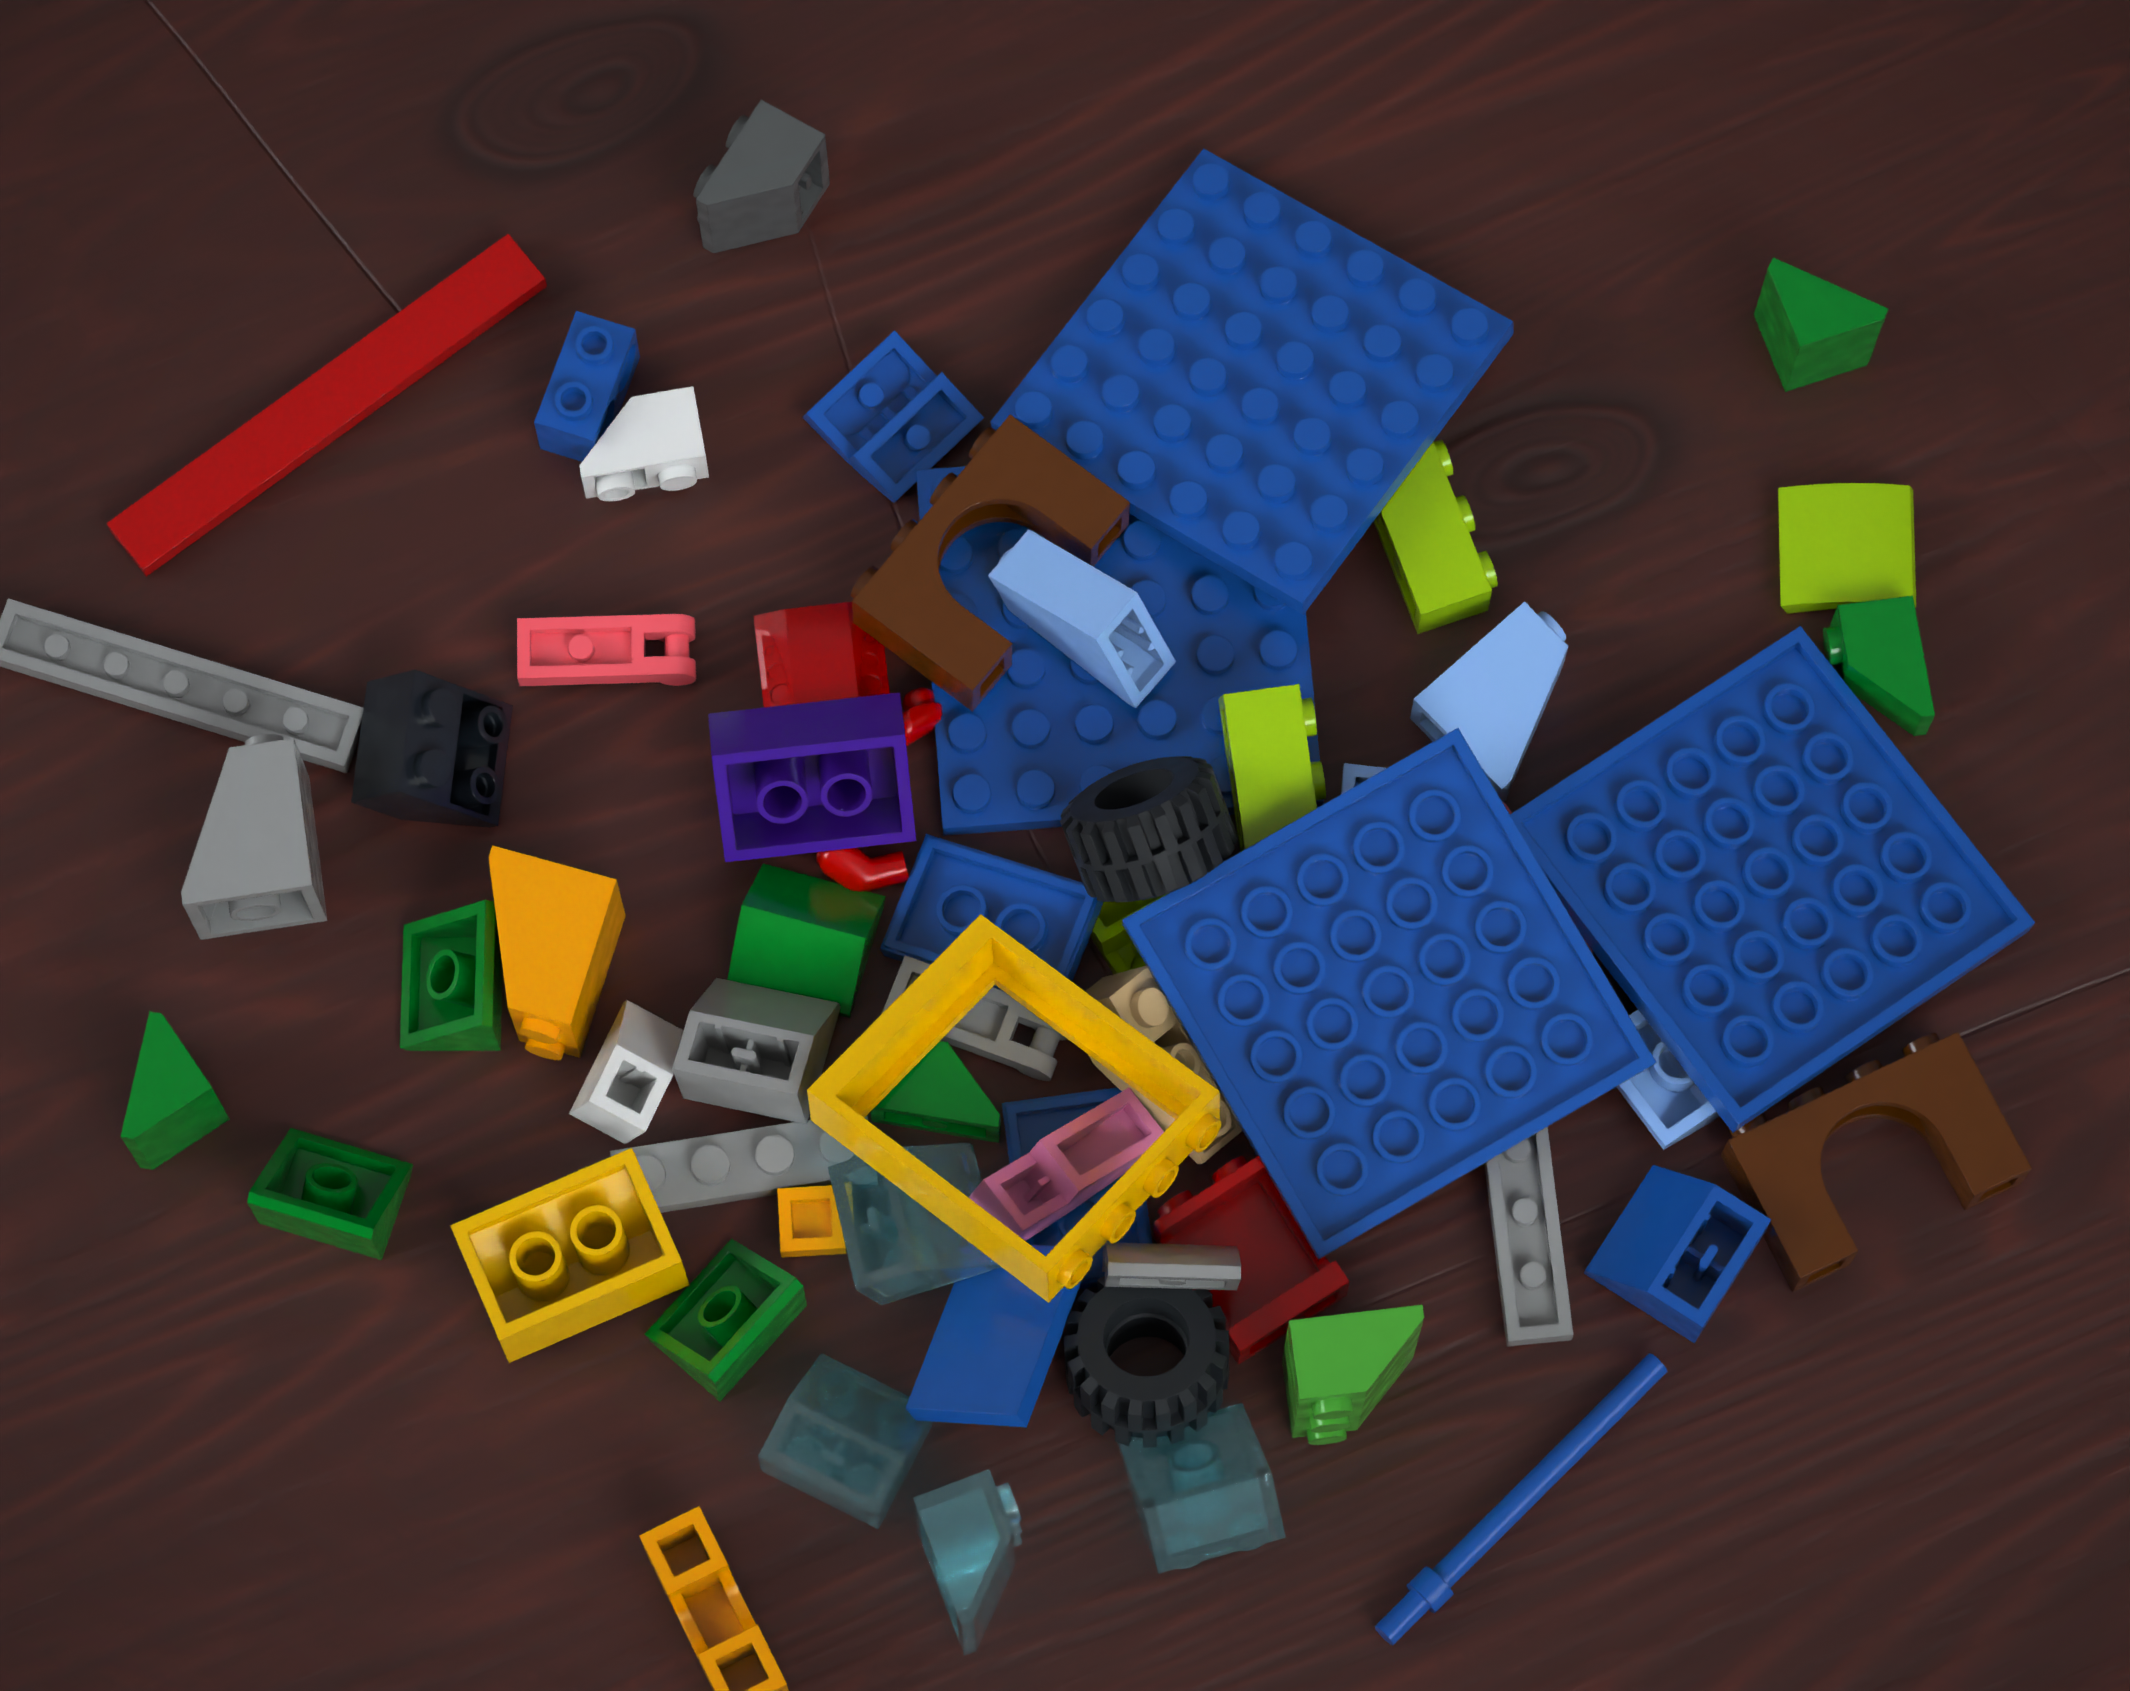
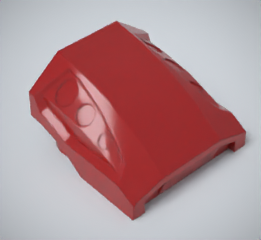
[754,602,890,707]

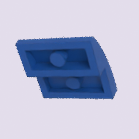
[802,330,984,503]

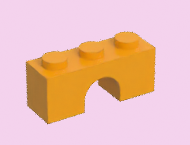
[639,1506,789,1691]

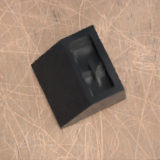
[351,669,513,828]

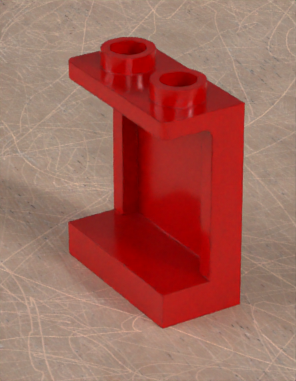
[1153,1156,1350,1365]

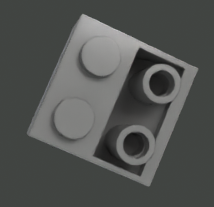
[672,978,840,1124]

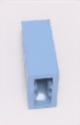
[988,530,1176,708]
[1410,601,1568,802]

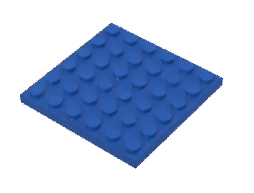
[991,148,1514,615]
[916,466,1324,836]
[1510,626,2035,1133]
[1122,728,1657,1260]

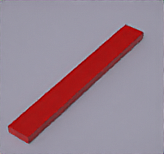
[106,234,547,577]

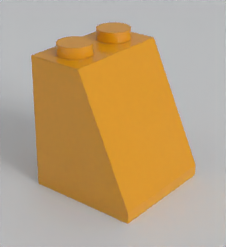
[488,845,626,1060]

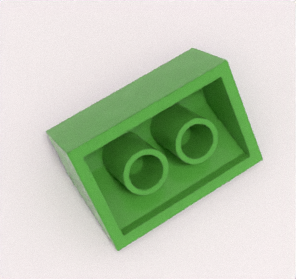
[1282,1305,1424,1445]

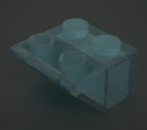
[828,1143,1001,1306]
[758,1353,934,1529]

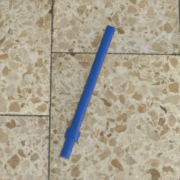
[1374,1353,1668,1646]

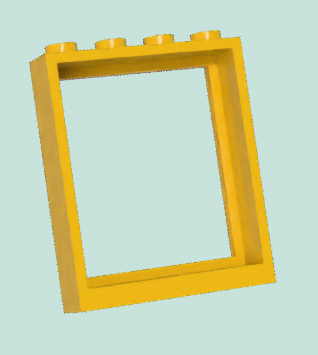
[807,914,1221,1303]

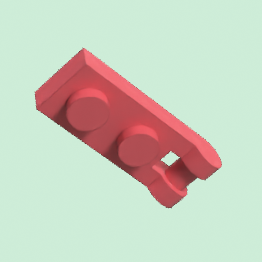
[517,614,696,686]

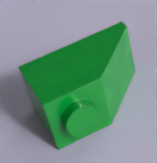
[1823,596,1935,736]
[871,1041,1001,1143]

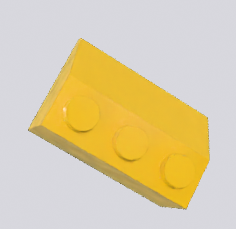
[450,1148,689,1363]

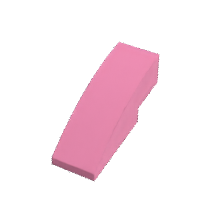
[968,1088,1164,1241]

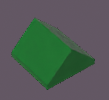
[1754,257,1888,392]
[727,863,886,1018]
[400,900,503,1051]
[121,1011,230,1170]
[247,1128,413,1260]
[644,1238,807,1401]

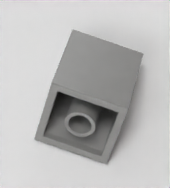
[181,734,327,940]

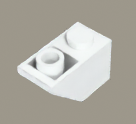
[579,386,709,502]
[569,1000,683,1144]

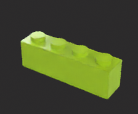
[1373,439,1498,634]
[1218,684,1326,852]

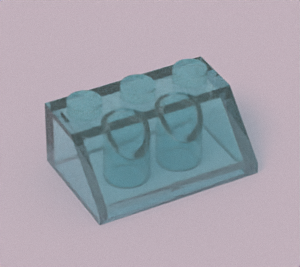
[913,1469,1022,1656]

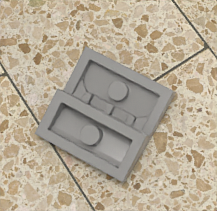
[1102,1242,1241,1290]

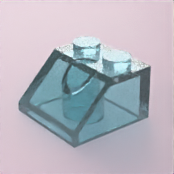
[1118,1403,1286,1574]

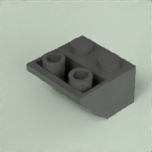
[693,100,830,253]

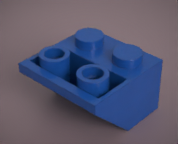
[1584,1165,1772,1344]

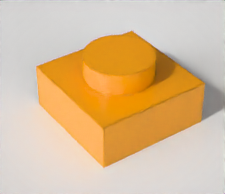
[777,1185,846,1258]

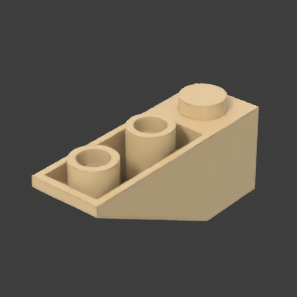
[1085,966,1242,1164]

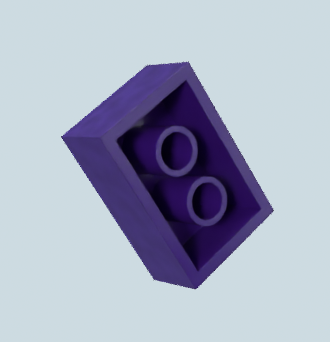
[708,693,916,862]

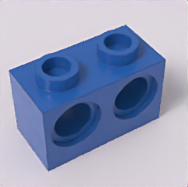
[534,311,640,462]

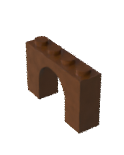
[851,415,1130,712]
[1721,1032,2032,1293]

